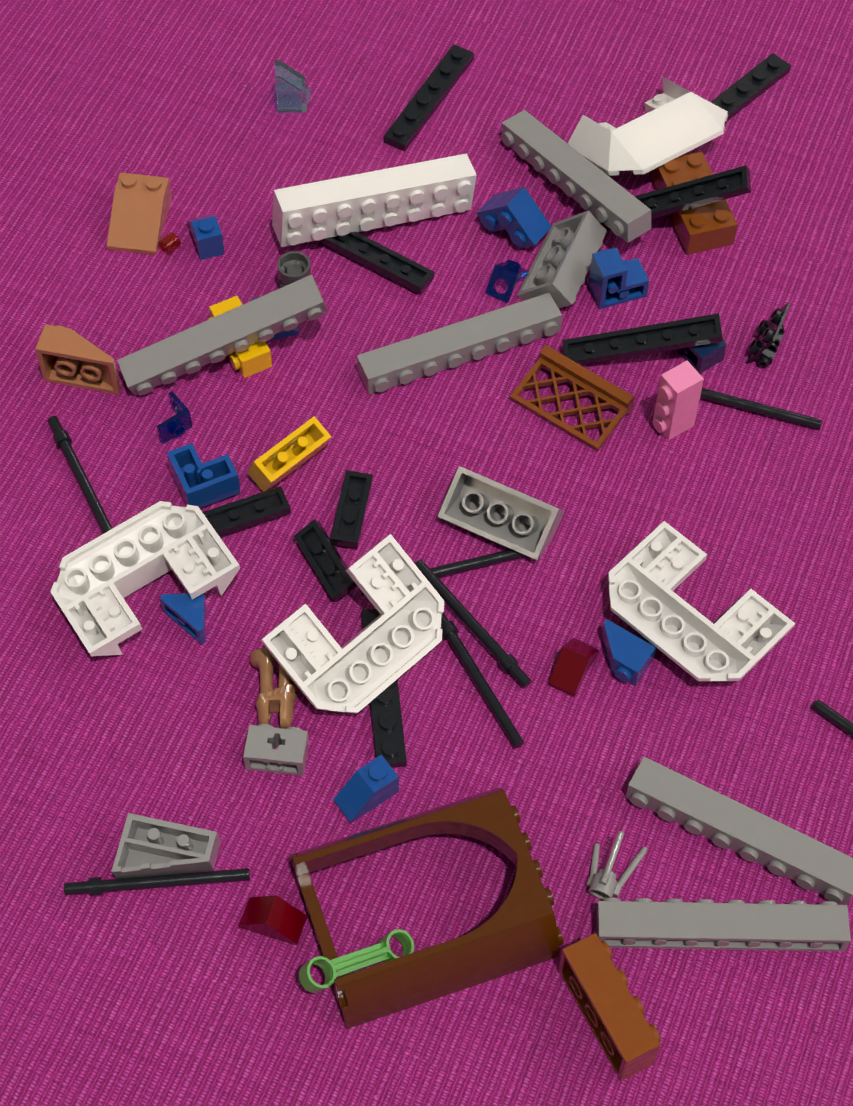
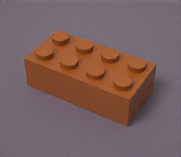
[652,151,738,255]
[558,933,661,1082]

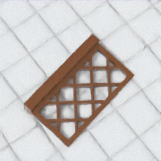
[510,345,634,452]

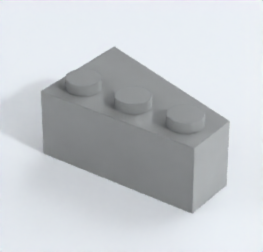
[111,813,221,879]

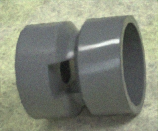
[277,251,311,289]

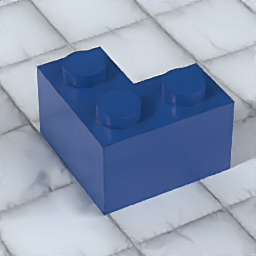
[477,187,552,249]
[588,248,649,309]
[166,443,241,508]

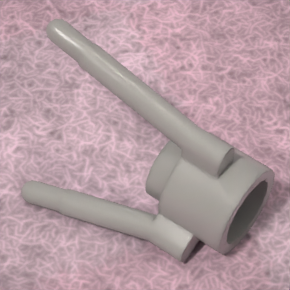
[586,831,648,900]

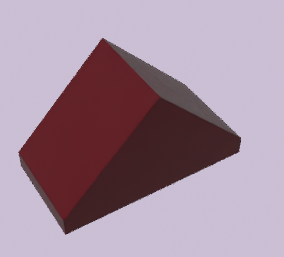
[548,638,599,697]
[239,895,308,946]

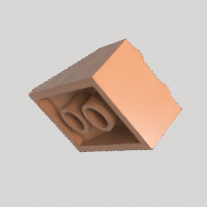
[107,172,172,255]
[35,324,121,395]

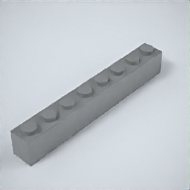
[501,110,651,243]
[117,274,328,395]
[357,293,562,395]
[626,757,853,905]
[596,898,851,952]

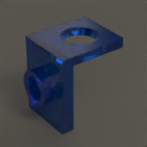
[485,260,529,302]
[157,391,192,444]

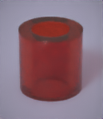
[158,232,181,254]

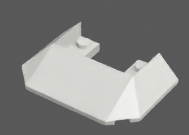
[568,77,728,176]
[51,501,240,656]
[608,521,795,681]
[260,534,444,714]

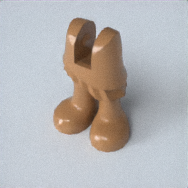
[250,648,298,729]

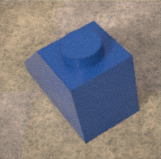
[187,214,225,260]
[601,619,656,686]
[333,755,399,824]

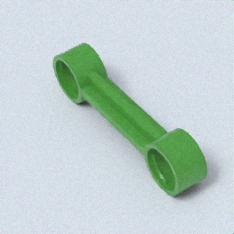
[299,929,414,993]

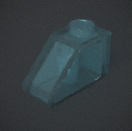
[275,60,311,113]

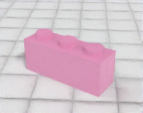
[653,360,704,441]

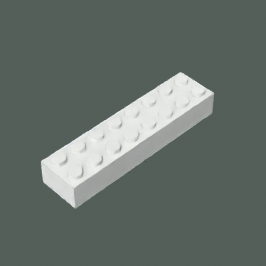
[272,153,477,247]

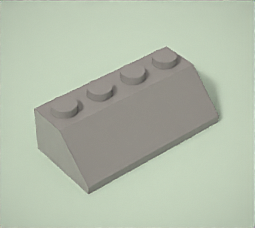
[517,210,607,309]
[437,466,565,560]

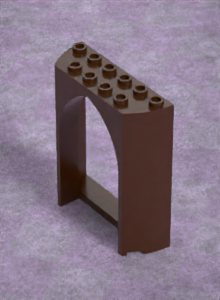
[289,787,564,1029]

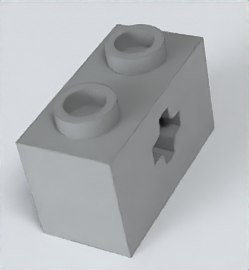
[243,724,309,776]

